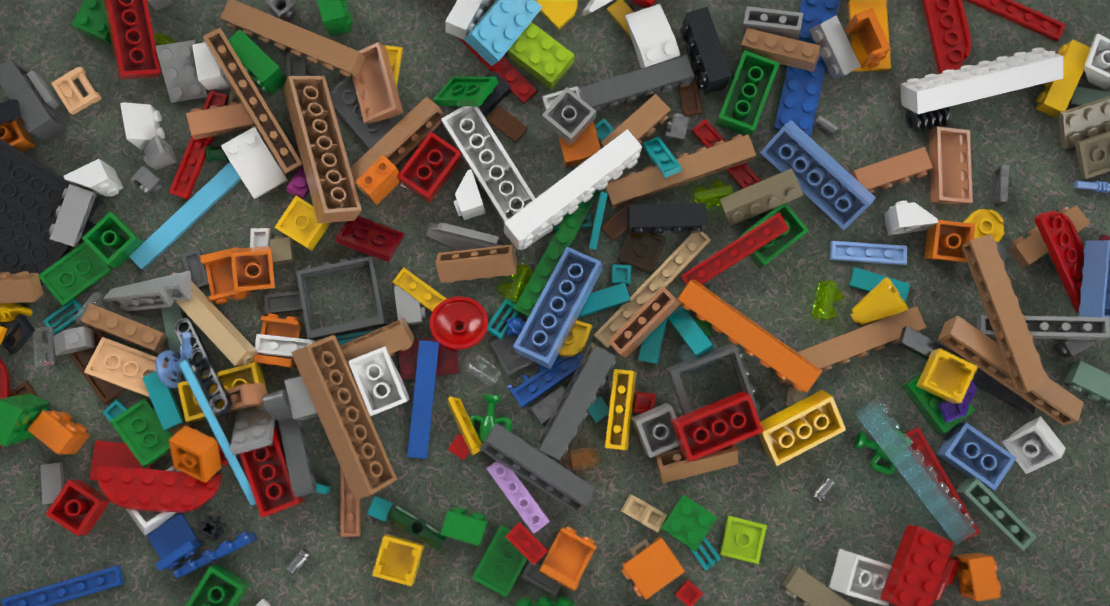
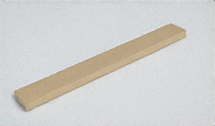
[594,231,711,349]

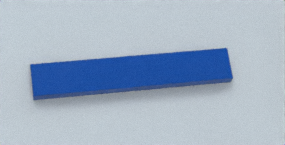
[407,340,439,459]
[1,565,124,606]

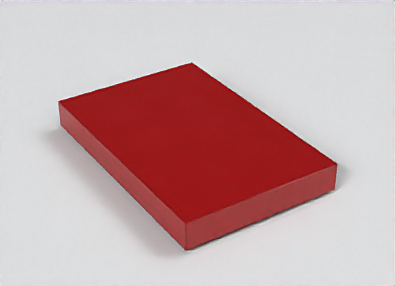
[89,440,153,481]

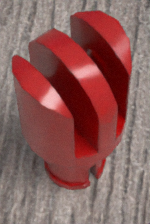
[934,557,960,601]

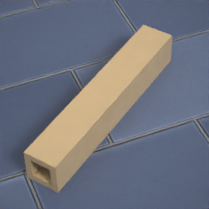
[172,273,257,366]

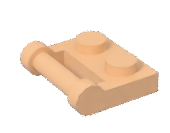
[51,67,102,115]

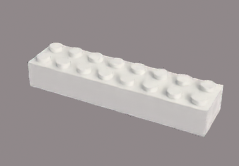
[900,48,1063,114]
[441,106,553,250]
[504,129,642,250]

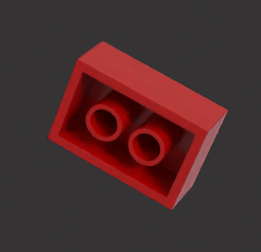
[397,132,463,203]

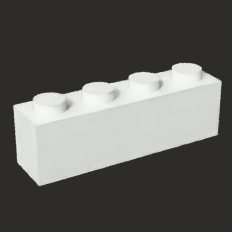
[445,0,491,40]

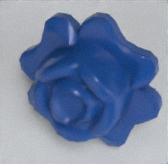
[507,317,525,337]

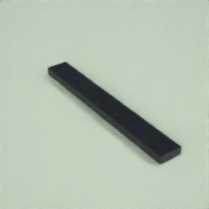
[898,326,1036,415]

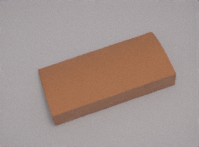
[352,42,403,124]
[928,127,973,204]

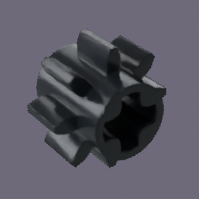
[198,516,226,540]

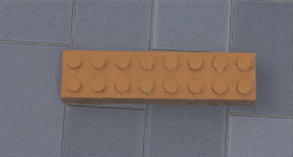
[283,76,362,223]
[291,335,397,500]

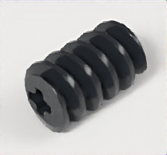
[906,107,950,133]

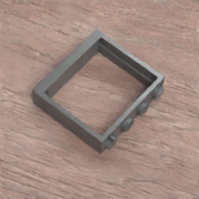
[296,255,387,340]
[666,343,761,420]

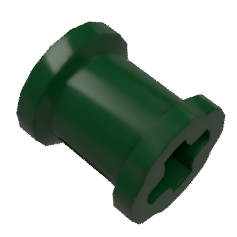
[206,145,229,162]

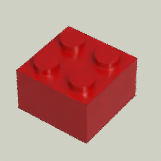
[45,479,110,536]

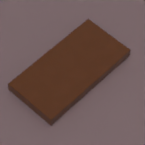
[69,325,127,404]

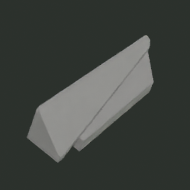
[426,223,516,254]
[103,271,191,312]

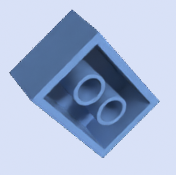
[936,422,1016,491]

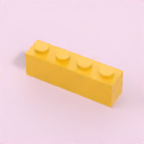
[1036,40,1091,118]
[605,369,637,450]

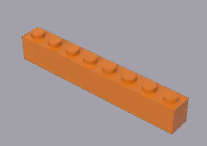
[678,280,823,392]

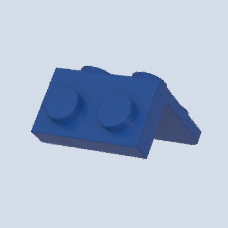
[148,514,202,571]

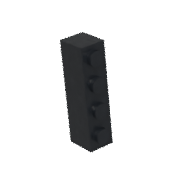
[628,203,707,234]

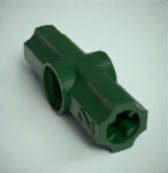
[388,504,447,551]

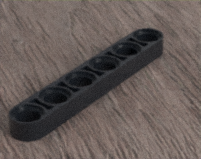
[175,318,232,415]

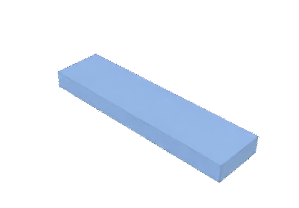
[830,241,907,265]

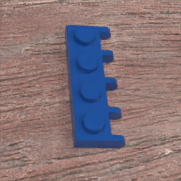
[508,354,582,409]
[174,531,258,578]

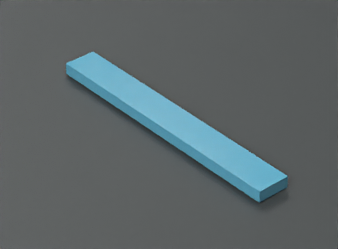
[129,162,241,270]
[179,359,256,505]

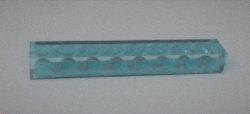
[854,399,976,545]

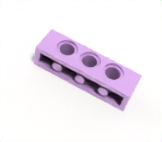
[487,461,550,534]

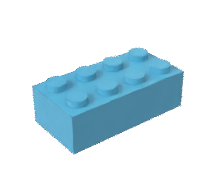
[464,0,542,66]

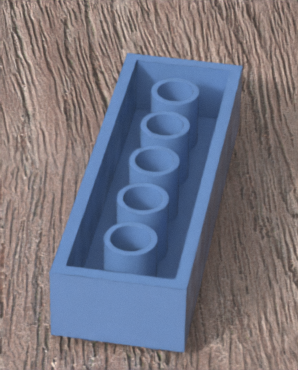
[760,120,876,230]
[513,247,603,370]

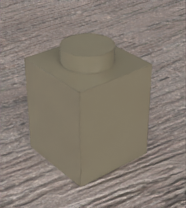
[270,235,295,265]

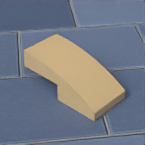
[621,494,667,532]

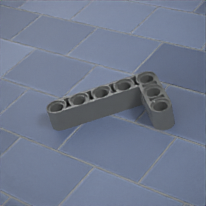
[263,390,317,498]

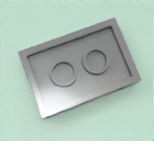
[155,40,209,103]
[230,403,275,455]

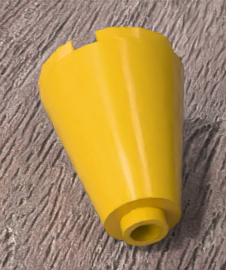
[850,277,909,325]

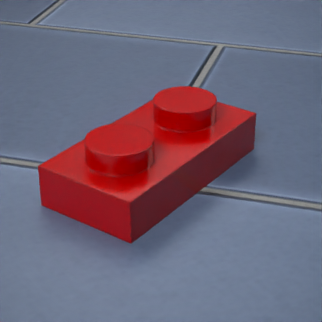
[506,522,548,565]

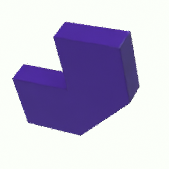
[937,380,977,423]

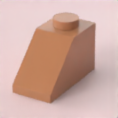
[223,383,267,411]

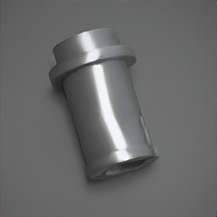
[813,114,838,136]
[811,476,835,502]
[286,547,311,574]

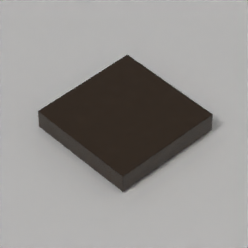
[617,231,666,274]

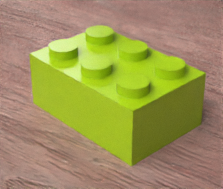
[508,22,575,90]

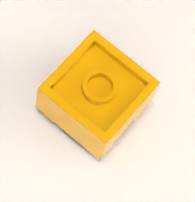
[275,196,331,251]
[916,349,978,404]
[372,534,425,586]

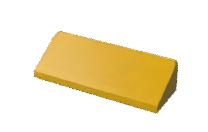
[448,397,482,456]

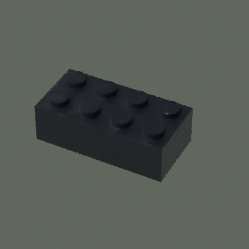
[680,7,731,95]

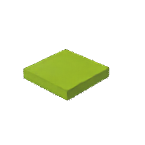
[719,515,767,564]

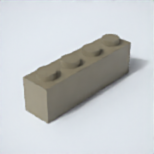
[720,168,803,226]
[782,566,853,606]

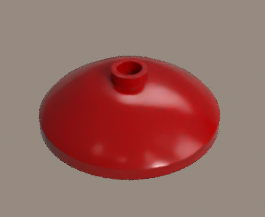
[430,296,488,350]

